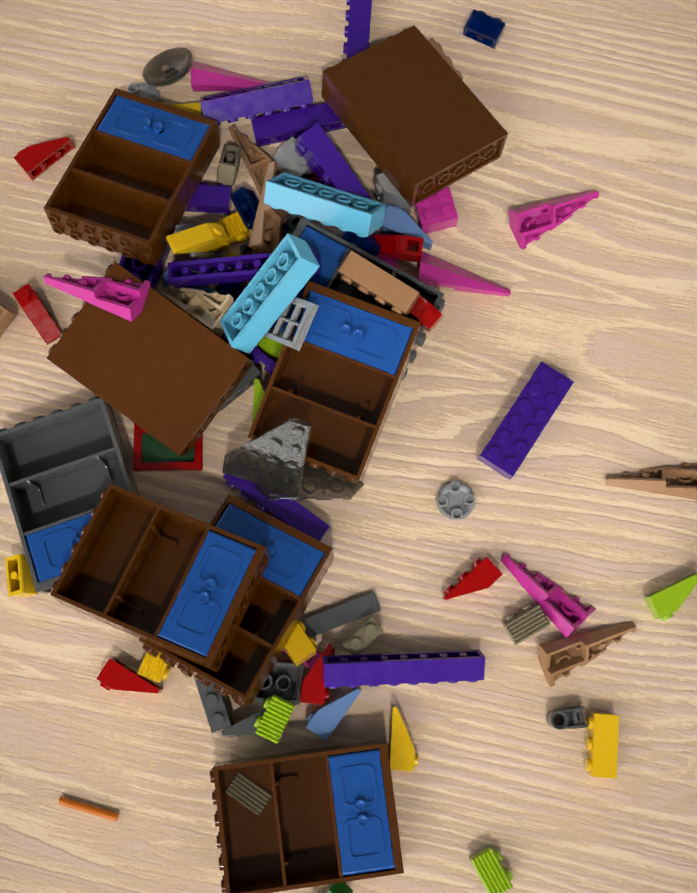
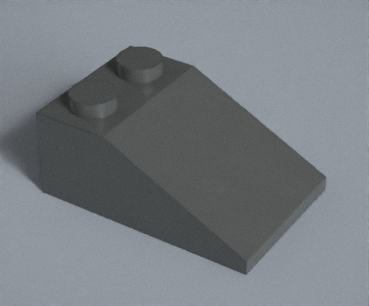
[254,661,305,705]

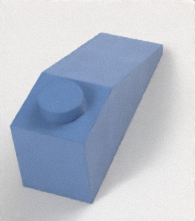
[380,205,433,251]
[306,688,361,742]

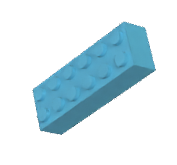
[264,172,387,237]
[220,233,320,353]

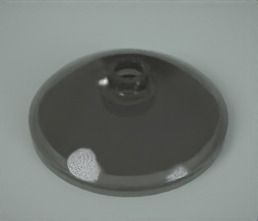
[143,48,194,87]

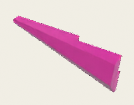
[191,61,272,92]
[509,190,599,250]
[418,252,510,297]
[44,273,150,322]
[501,553,596,638]

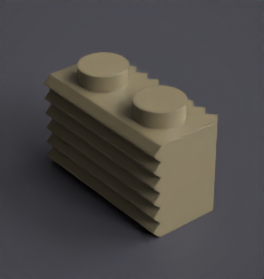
[216,144,242,186]
[502,603,551,645]
[342,616,383,655]
[225,771,273,816]

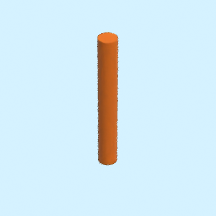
[58,796,119,822]

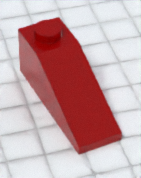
[13,137,75,181]
[398,279,443,332]
[13,283,61,345]
[97,658,163,694]

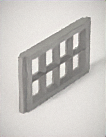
[264,297,319,351]

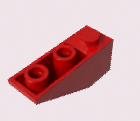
[364,235,424,263]
[442,557,503,601]
[300,644,335,705]

